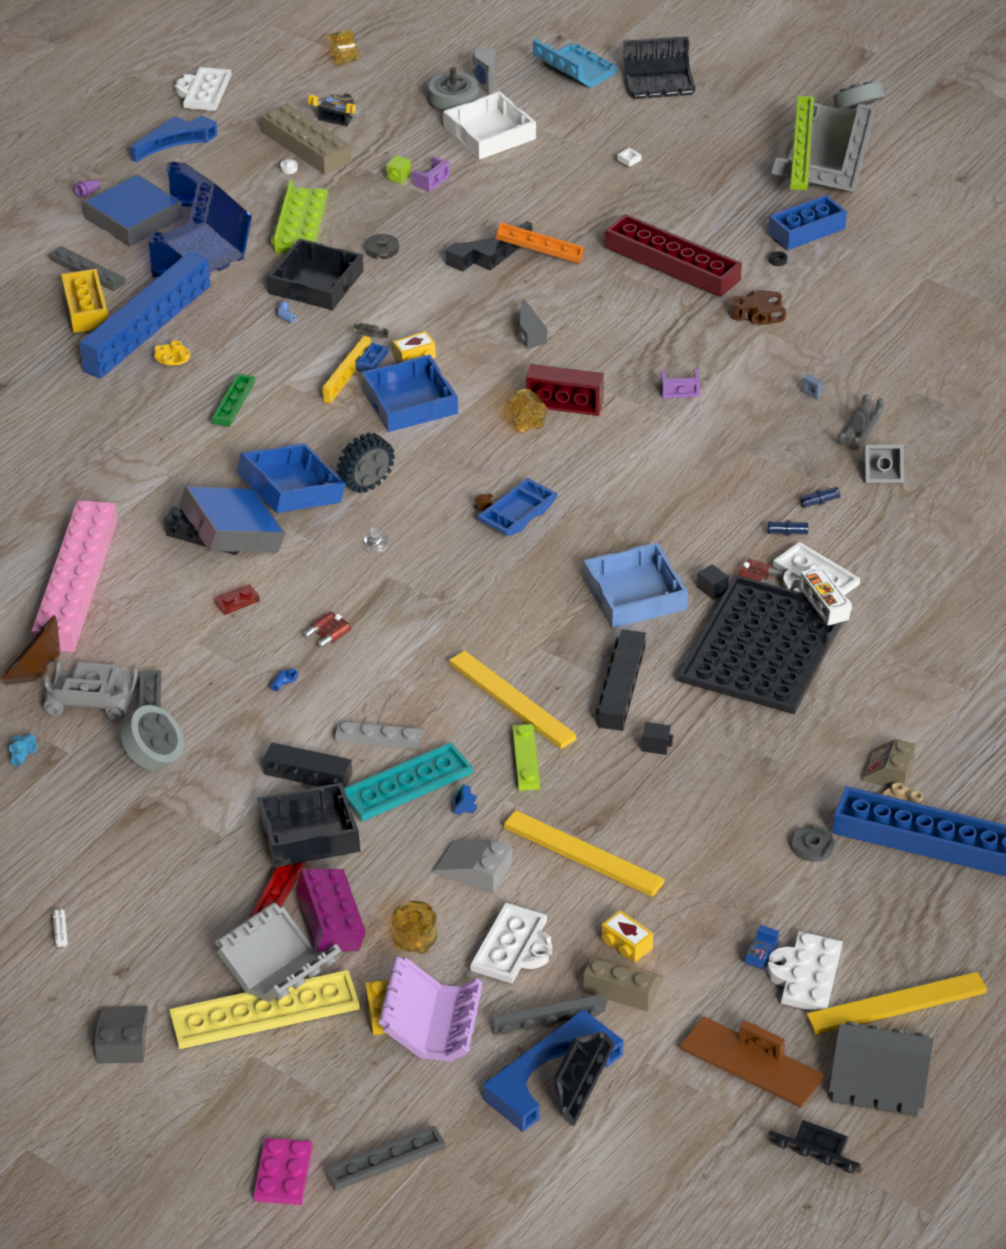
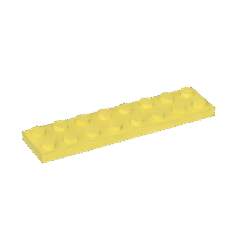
[169,970,360,1049]

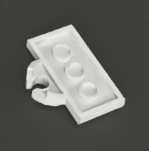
[175,67,232,111]
[773,542,860,595]
[471,903,552,984]
[767,931,843,1011]

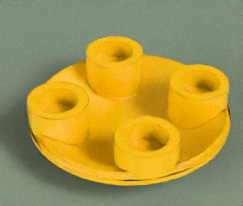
[154,340,191,365]

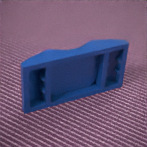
[477,478,557,536]

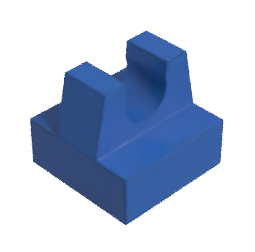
[452,784,477,815]

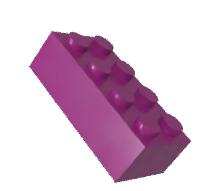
[296,869,366,952]

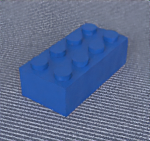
[768,194,847,250]

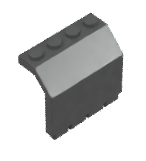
[829,1022,933,1116]

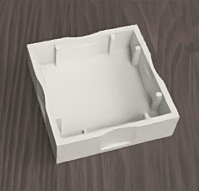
[443,91,536,159]

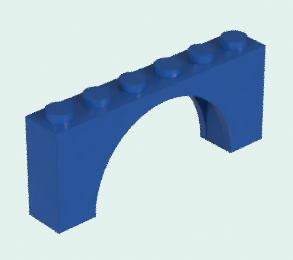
[483,1010,623,1132]

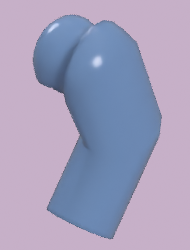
[277,301,296,323]

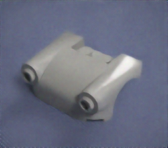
[44,660,140,720]

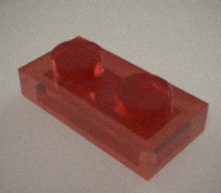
[214,584,260,615]

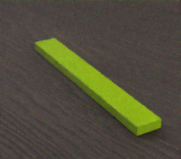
[790,96,814,190]

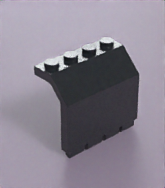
[623,36,695,99]

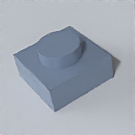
[802,374,823,399]

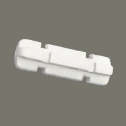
[53,909,68,947]

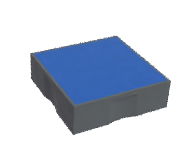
[84,174,183,247]
[179,486,285,552]

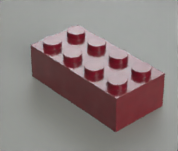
[526,364,604,416]

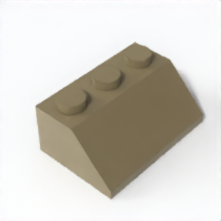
[583,957,663,1011]

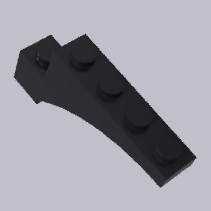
[446,221,533,272]

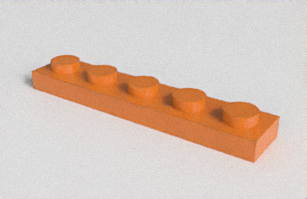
[495,222,584,264]

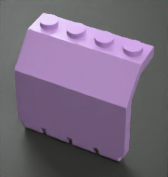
[379,957,483,1062]

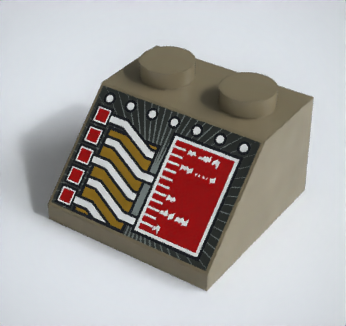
[862,739,916,787]

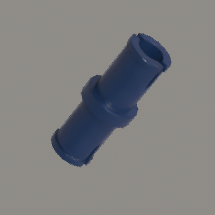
[800,486,841,508]
[768,520,808,536]

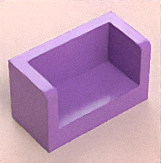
[412,156,450,192]
[660,369,700,398]

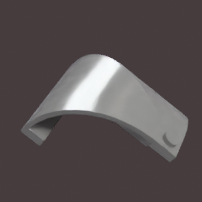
[771,103,876,192]

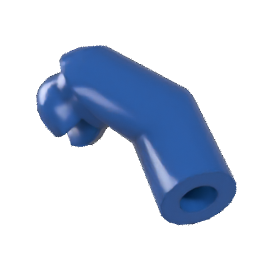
[270,668,298,692]

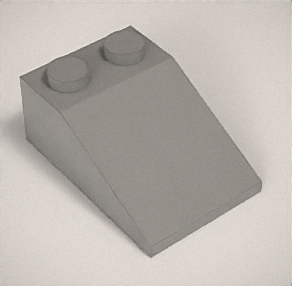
[434,840,512,894]

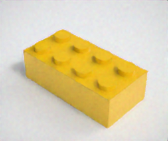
[61,269,108,333]

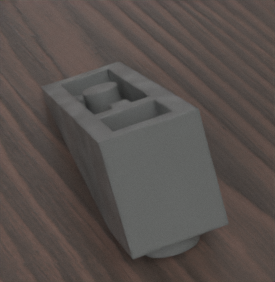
[518,299,547,349]

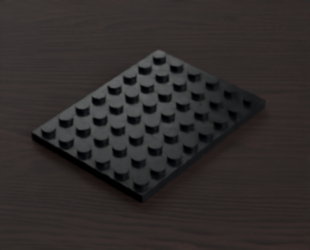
[678,575,843,714]

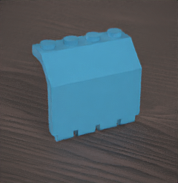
[533,38,618,87]

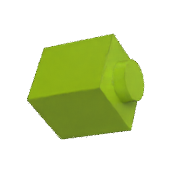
[386,155,411,184]

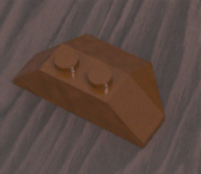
[1,615,61,685]

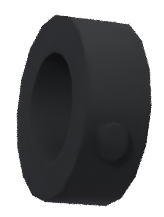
[769,251,788,266]

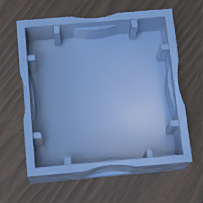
[584,542,688,628]

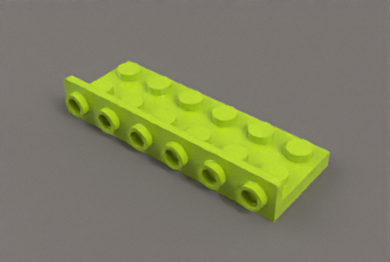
[271,179,328,253]

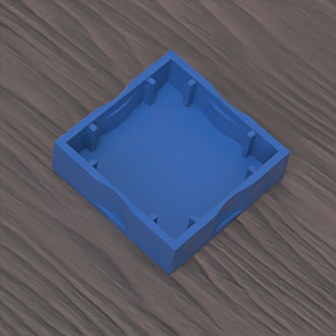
[361,354,458,432]
[237,443,346,513]

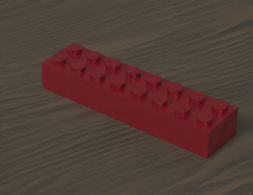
[605,214,742,297]

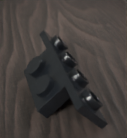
[768,1120,862,1174]

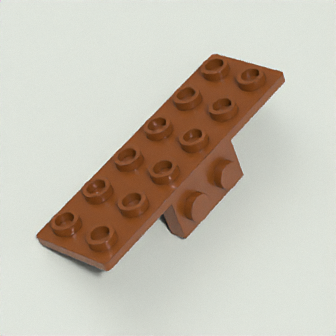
[680,1017,824,1108]

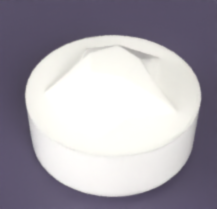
[280,159,298,174]

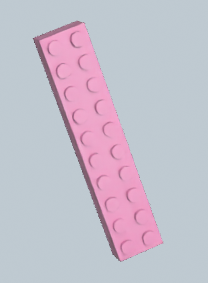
[32,500,118,652]

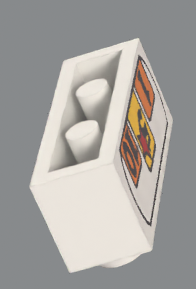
[799,566,852,626]

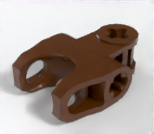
[730,290,786,325]

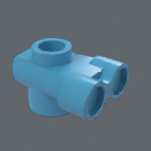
[9,734,37,767]

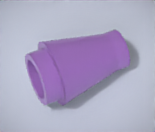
[74,179,100,198]

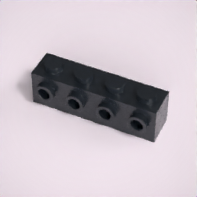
[165,506,239,555]

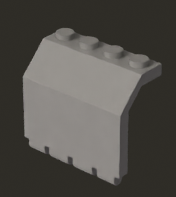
[215,903,341,1002]

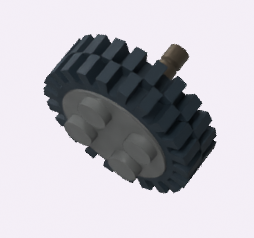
[337,432,395,493]

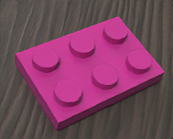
[254,1138,313,1205]

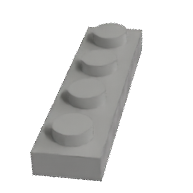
[335,721,422,749]

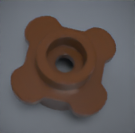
[473,493,493,511]

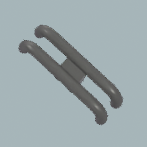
[838,394,884,449]

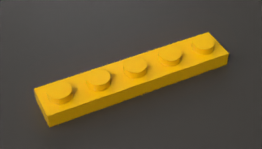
[321,336,371,404]

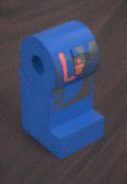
[745,924,779,970]

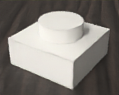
[617,148,641,167]

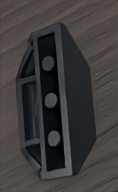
[552,1032,615,1126]

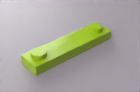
[513,724,540,791]

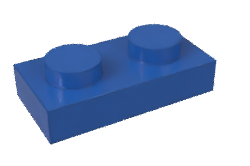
[356,343,388,371]

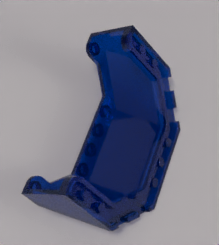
[148,161,252,277]

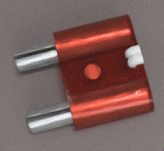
[739,558,784,585]
[303,611,351,648]

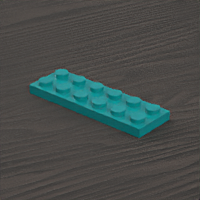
[344,742,473,822]

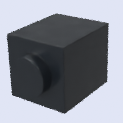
[697,564,729,599]
[642,722,674,755]

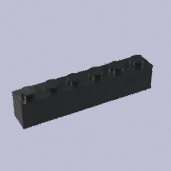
[595,629,646,731]

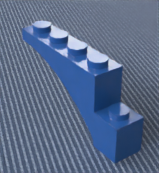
[130,115,218,162]

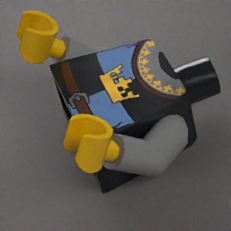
[307,94,359,127]

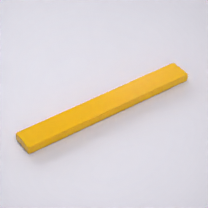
[449,650,576,749]
[504,810,664,897]
[807,972,987,1035]

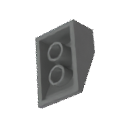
[95,1006,148,1064]

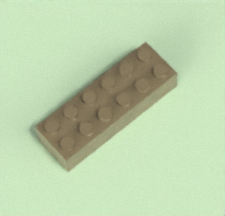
[261,104,351,175]

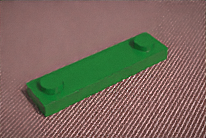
[212,374,255,427]

